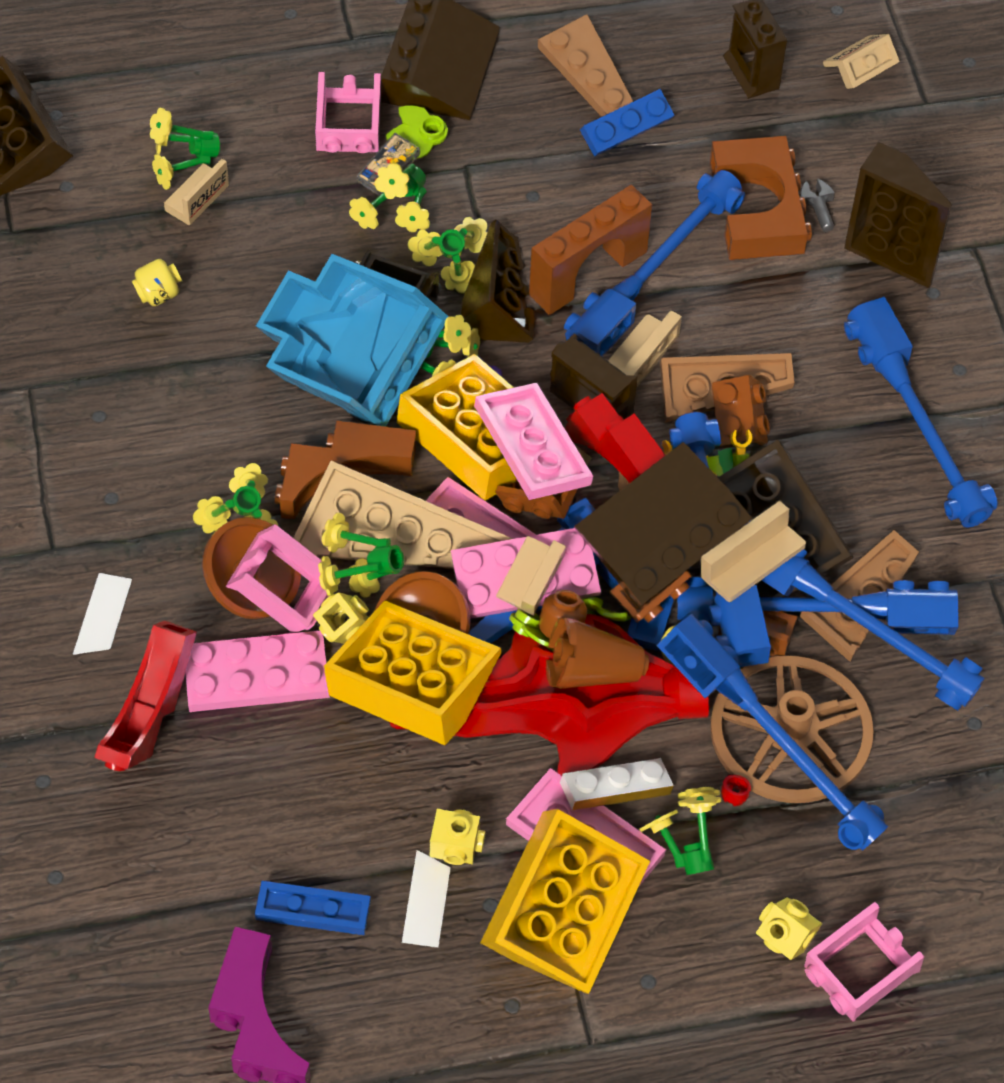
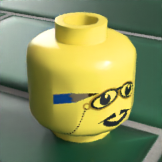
[132,259,182,306]

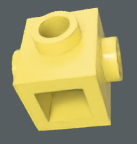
[313,592,369,644]
[430,809,486,865]
[756,897,822,960]

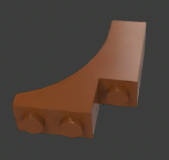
[275,421,416,519]

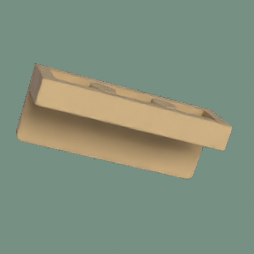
[608,311,682,387]
[701,501,806,602]

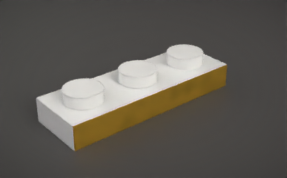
[560,758,674,810]

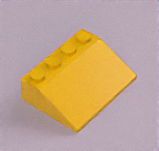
[397,354,517,501]
[324,601,501,745]
[480,809,650,994]

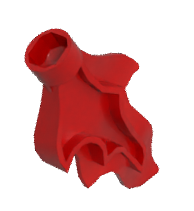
[389,614,709,776]

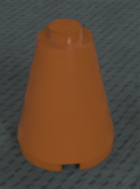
[546,617,649,689]

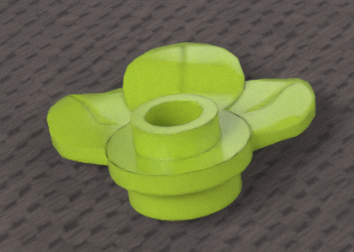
[386,106,448,159]
[582,597,631,622]
[509,608,554,652]

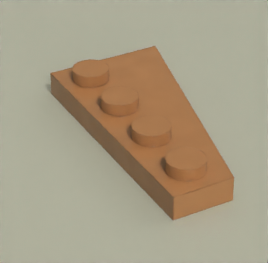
[538,14,633,117]
[660,353,795,423]
[800,530,919,662]

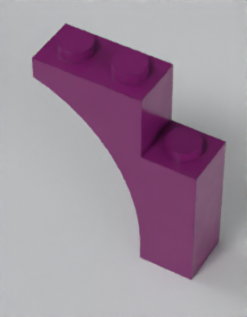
[208,927,311,1083]

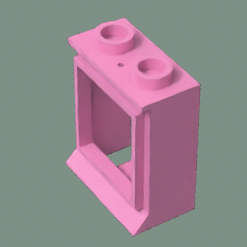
[315,72,381,153]
[225,524,330,634]
[804,902,924,1022]

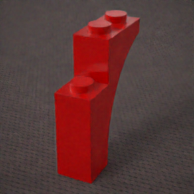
[565,393,666,483]
[94,620,197,771]

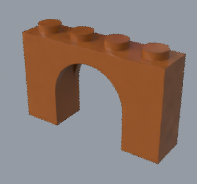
[710,136,812,260]
[529,185,652,315]

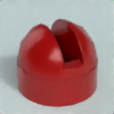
[721,775,751,807]

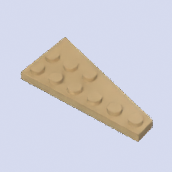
[293,461,513,569]

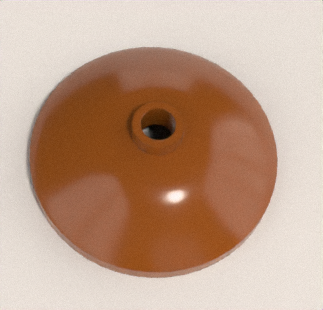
[203,517,301,619]
[375,571,470,634]

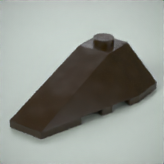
[461,220,535,343]

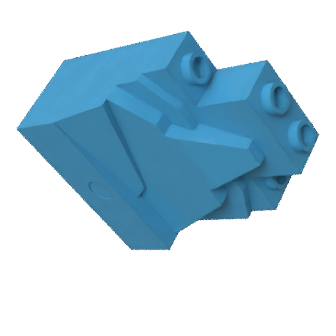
[256,254,449,427]

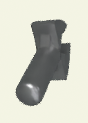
[800,179,835,232]

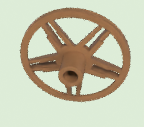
[710,656,873,803]

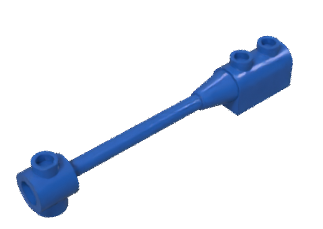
[564,170,745,357]
[844,297,997,527]
[669,412,771,667]
[762,549,985,711]
[677,577,958,635]
[657,614,888,851]

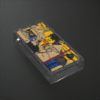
[356,133,420,196]

